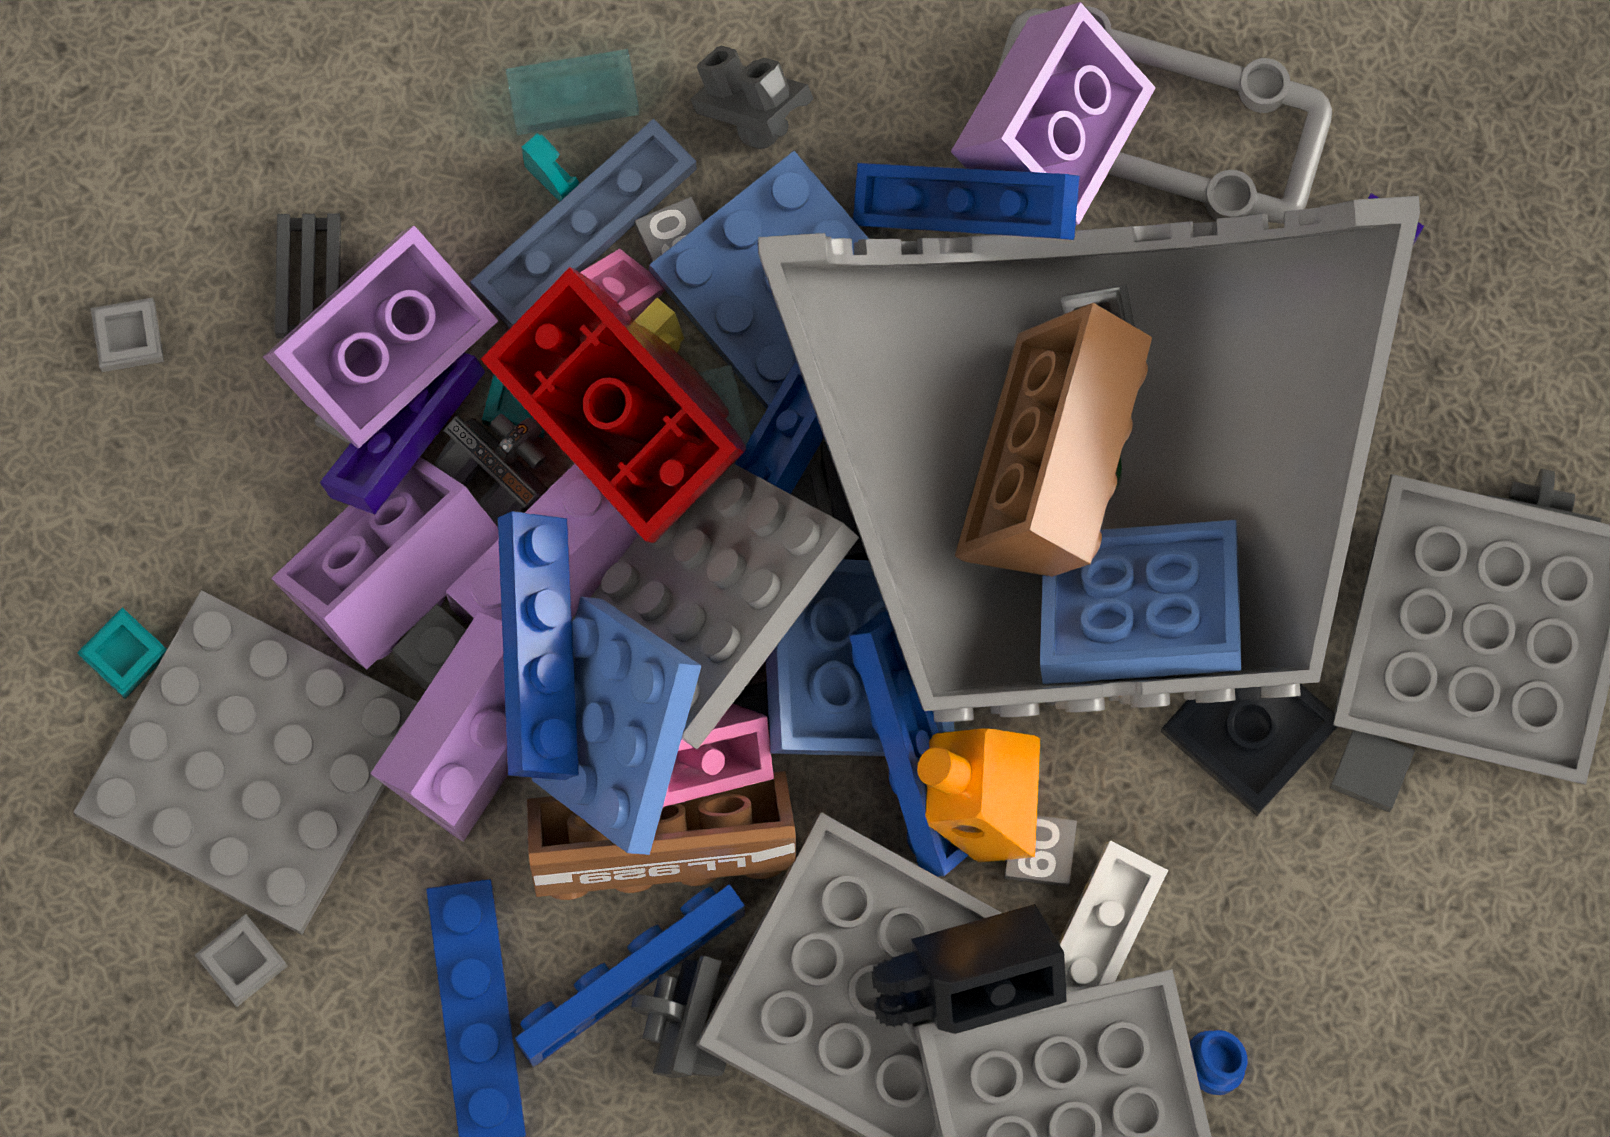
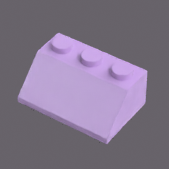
[951,2,1155,225]
[263,226,498,448]
[271,457,498,670]
[446,464,639,626]
[370,612,508,842]

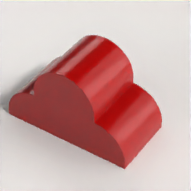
[481,267,746,543]

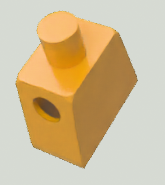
[917,728,1040,862]

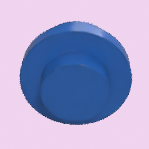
[1189,1030,1248,1095]

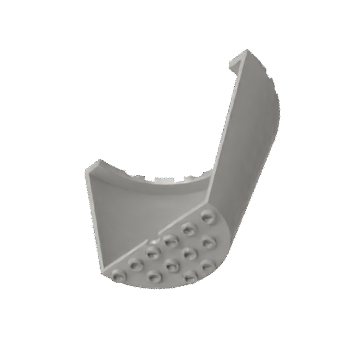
[757,196,1420,722]

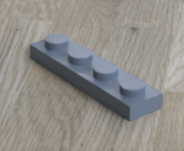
[470,118,697,328]

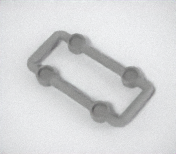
[996,6,1332,224]

